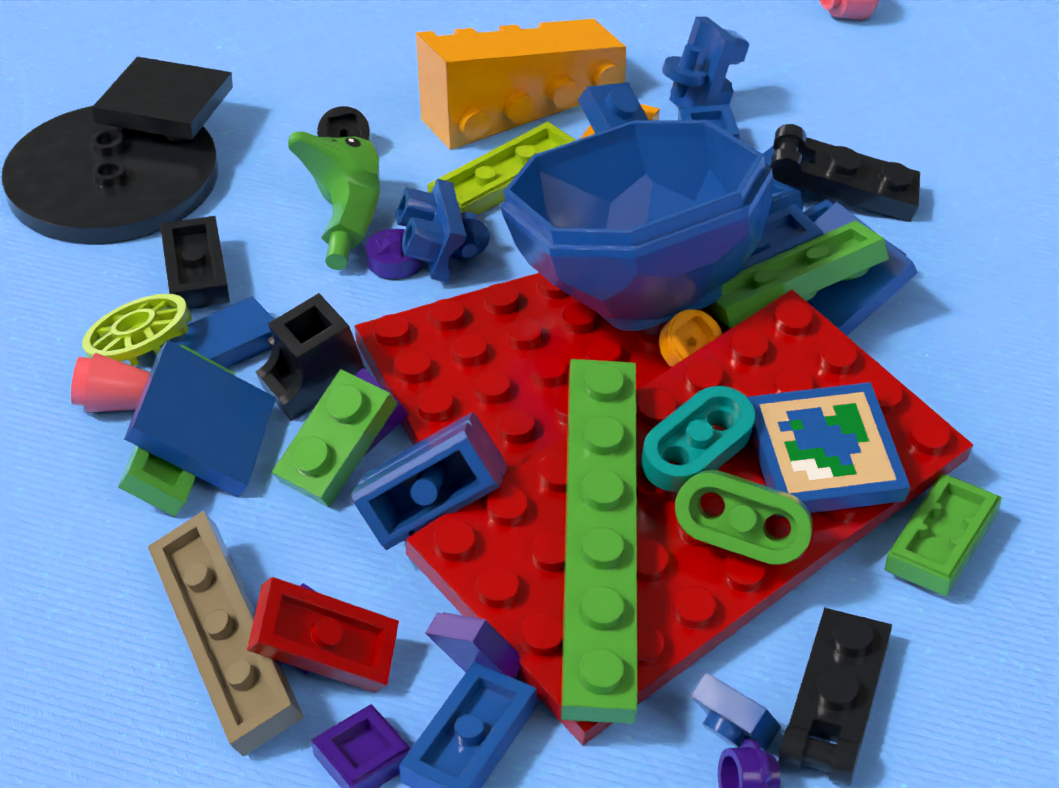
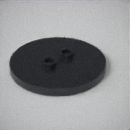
[1,106,218,244]

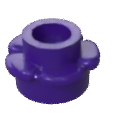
[718,739,781,788]

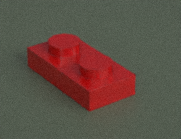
[247,576,399,693]

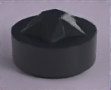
[317,106,370,141]

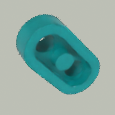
[641,386,755,492]

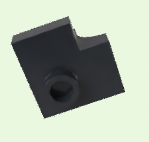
[255,293,366,421]

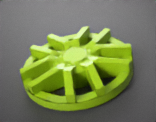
[82,294,192,366]

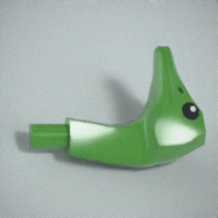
[288,131,380,270]

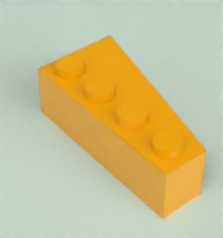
[416,19,626,150]

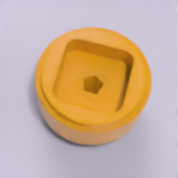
[659,309,722,367]

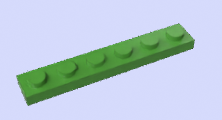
[561,359,637,724]

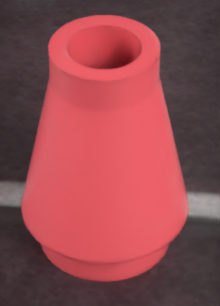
[71,353,150,413]

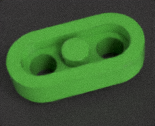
[675,470,813,565]

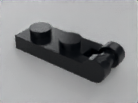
[770,124,921,222]
[778,607,893,786]

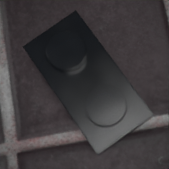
[160,215,230,308]

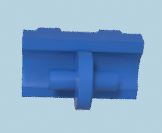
[662,16,750,108]
[395,179,490,282]

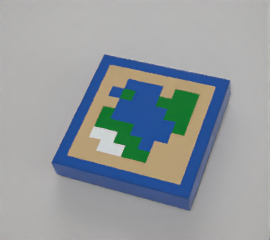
[747,382,911,517]

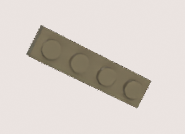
[147,510,304,757]

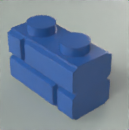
[351,412,507,550]

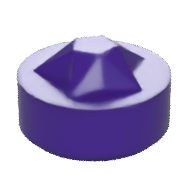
[366,229,423,279]

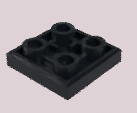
[92,56,233,142]

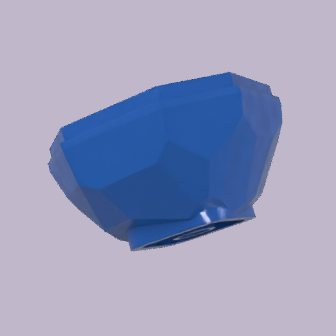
[500,120,773,331]

